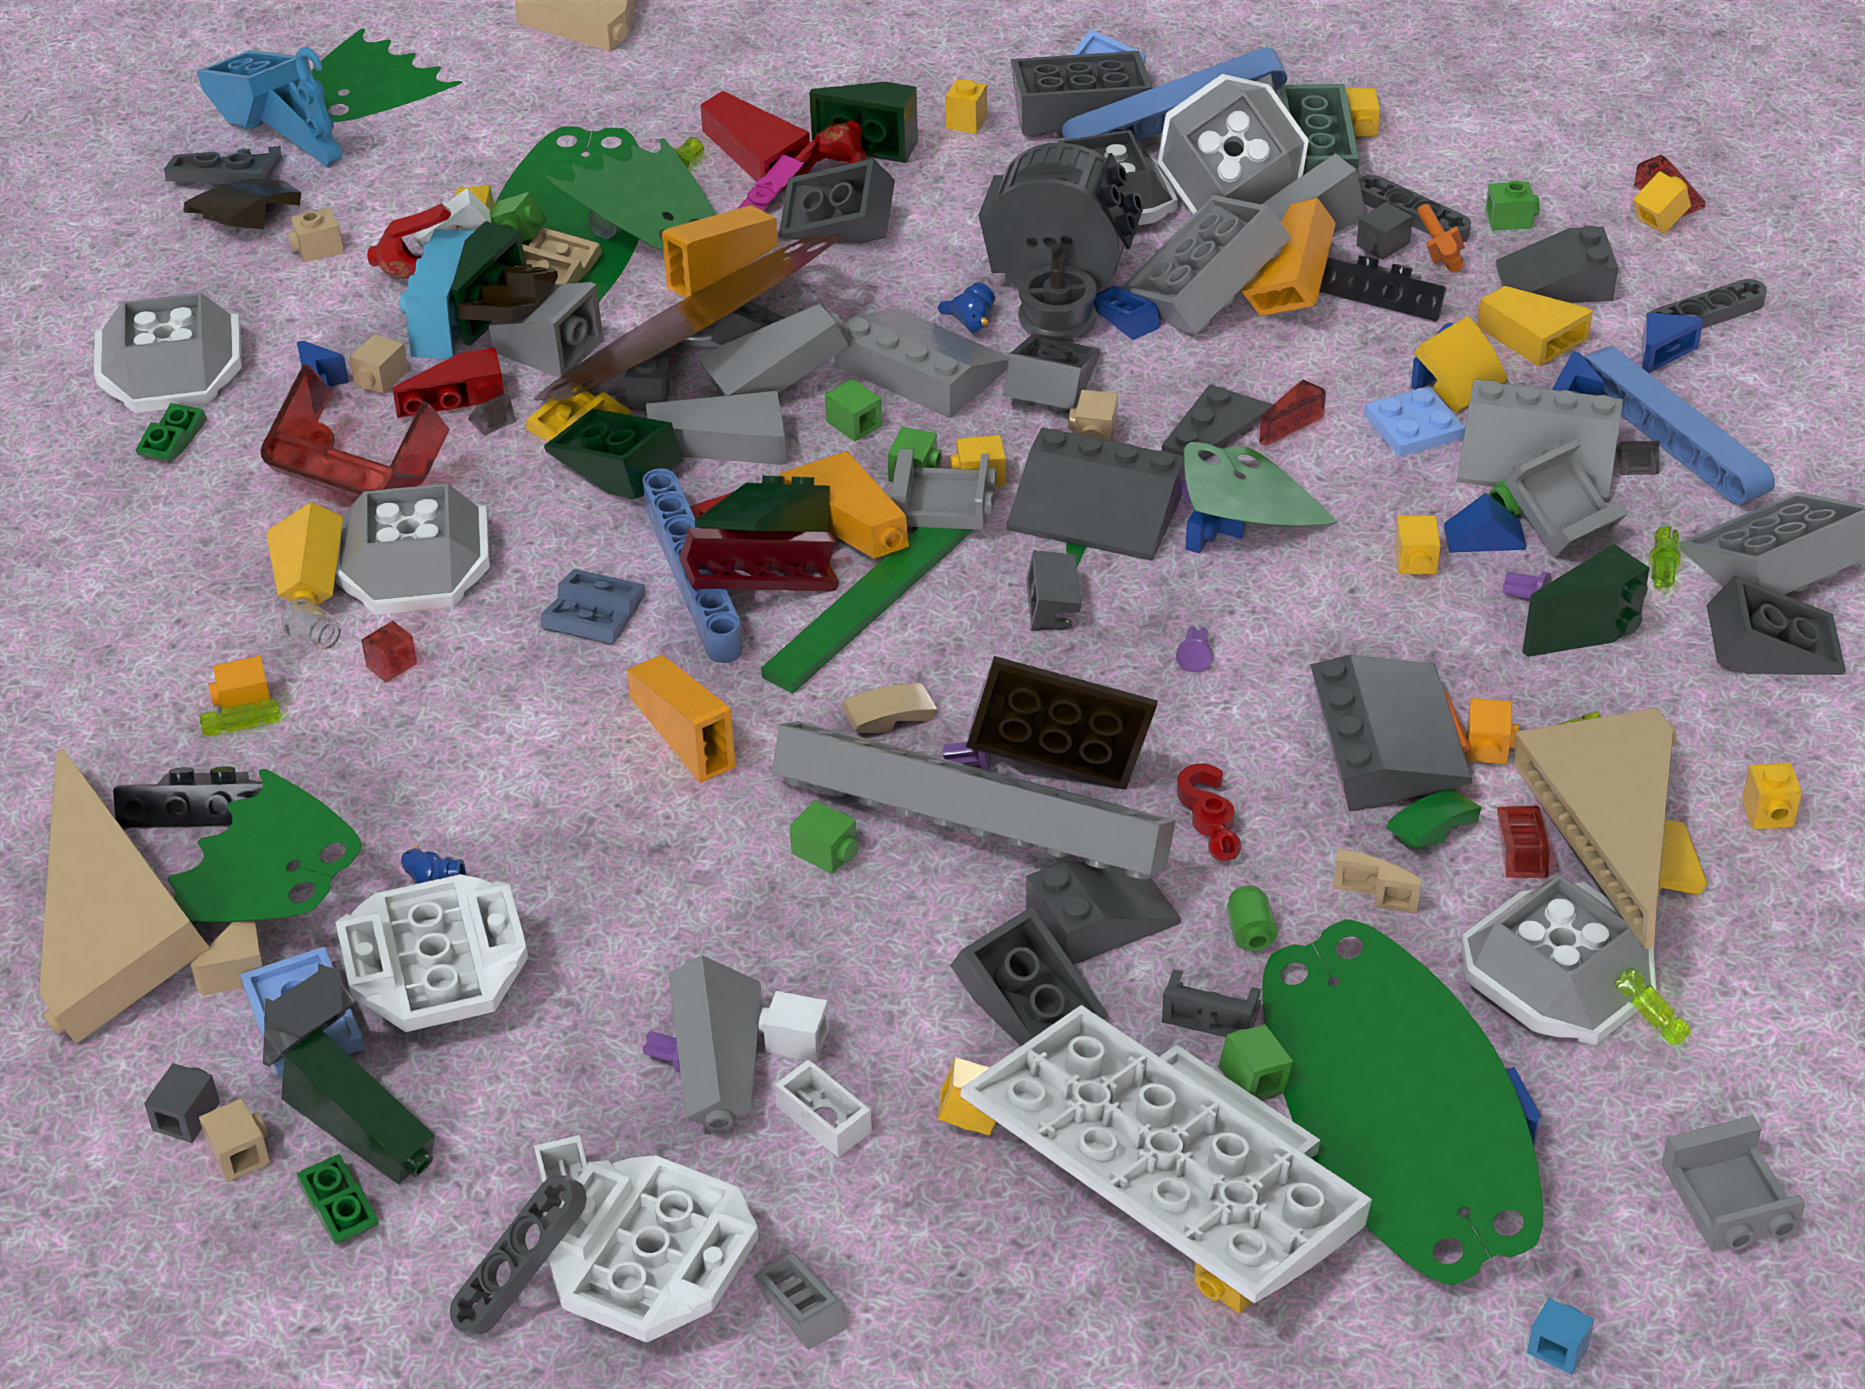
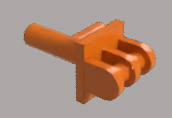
[1417,204,1465,272]

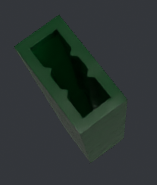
[281,1028,435,1185]

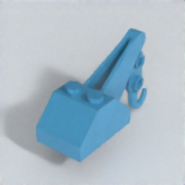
[196,47,342,166]

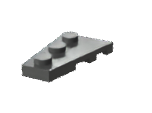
[164,146,282,187]
[1162,384,1276,461]

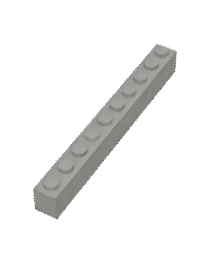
[771,721,1176,879]

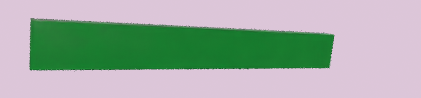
[761,527,974,693]

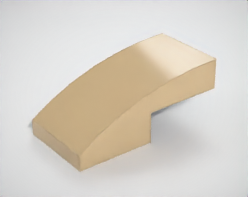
[841,683,937,733]
[1333,848,1422,914]

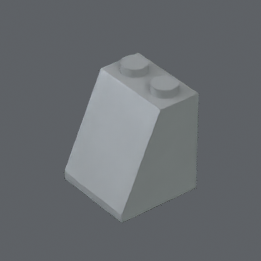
[489,282,604,378]

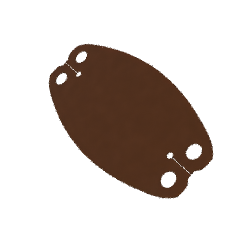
[534,233,842,401]

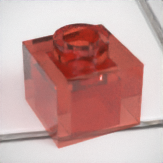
[361,621,417,683]

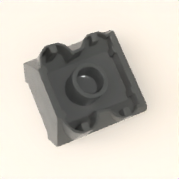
[263,963,356,1067]

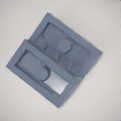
[541,569,645,644]

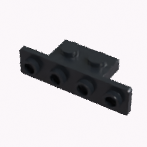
[1319,255,1447,321]
[113,766,262,827]

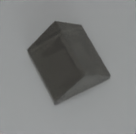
[468,394,516,436]
[1616,441,1660,475]

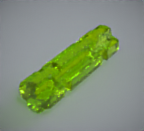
[199,698,281,736]
[1615,967,1691,1046]

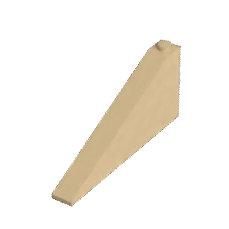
[515,0,637,51]
[1515,708,1677,949]
[39,749,210,1044]

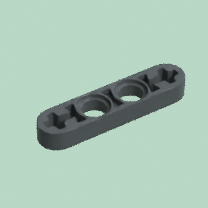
[1359,175,1471,243]
[1649,279,1767,329]
[450,1175,587,1334]

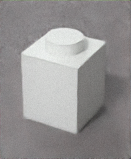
[758,991,829,1062]

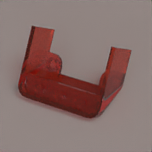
[260,364,450,499]

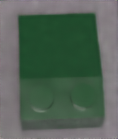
[809,82,918,163]
[451,221,526,346]
[544,408,684,499]
[695,475,830,532]
[1522,544,1650,657]

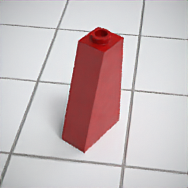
[700,91,810,182]

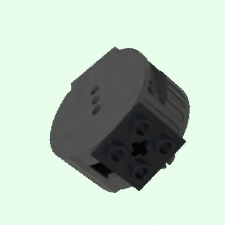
[978,143,1144,292]

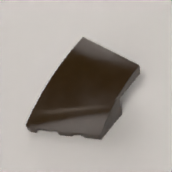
[183,179,301,229]
[458,264,558,322]

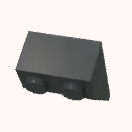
[779,158,895,243]
[1495,226,1618,303]
[1003,335,1101,413]
[1706,575,1846,675]
[1026,861,1181,965]
[950,906,1108,1047]

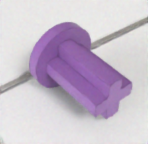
[1503,572,1552,599]
[1176,626,1212,672]
[943,742,991,770]
[643,1031,680,1073]

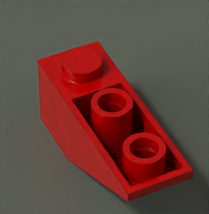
[392,347,505,418]

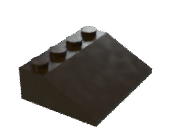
[966,656,1158,790]

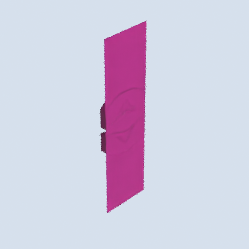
[737,154,804,211]

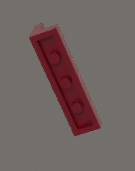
[679,528,839,591]

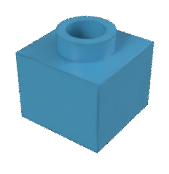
[1527,1298,1594,1375]

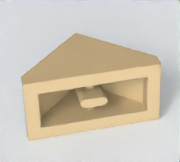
[190,920,265,995]

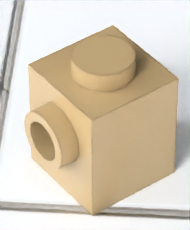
[287,208,344,262]
[349,334,408,394]
[1068,390,1118,441]
[199,1098,270,1182]

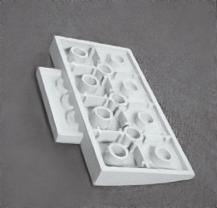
[960,1005,1372,1303]

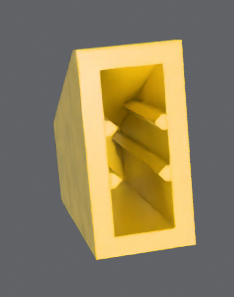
[1477,286,1593,367]
[267,502,343,609]

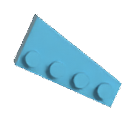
[400,229,474,359]

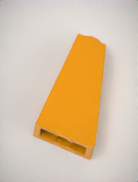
[1241,198,1336,316]
[662,205,778,298]
[779,451,909,559]
[627,654,736,783]

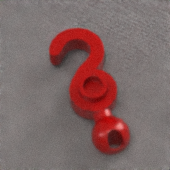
[1177,763,1242,862]

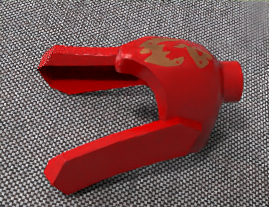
[782,121,866,191]
[367,203,452,279]

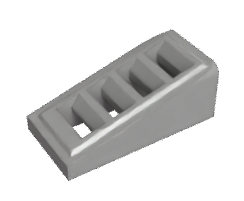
[753,1252,847,1350]

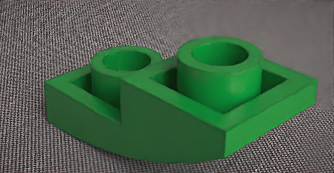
[135,403,207,461]
[1386,789,1482,849]
[297,1153,379,1245]

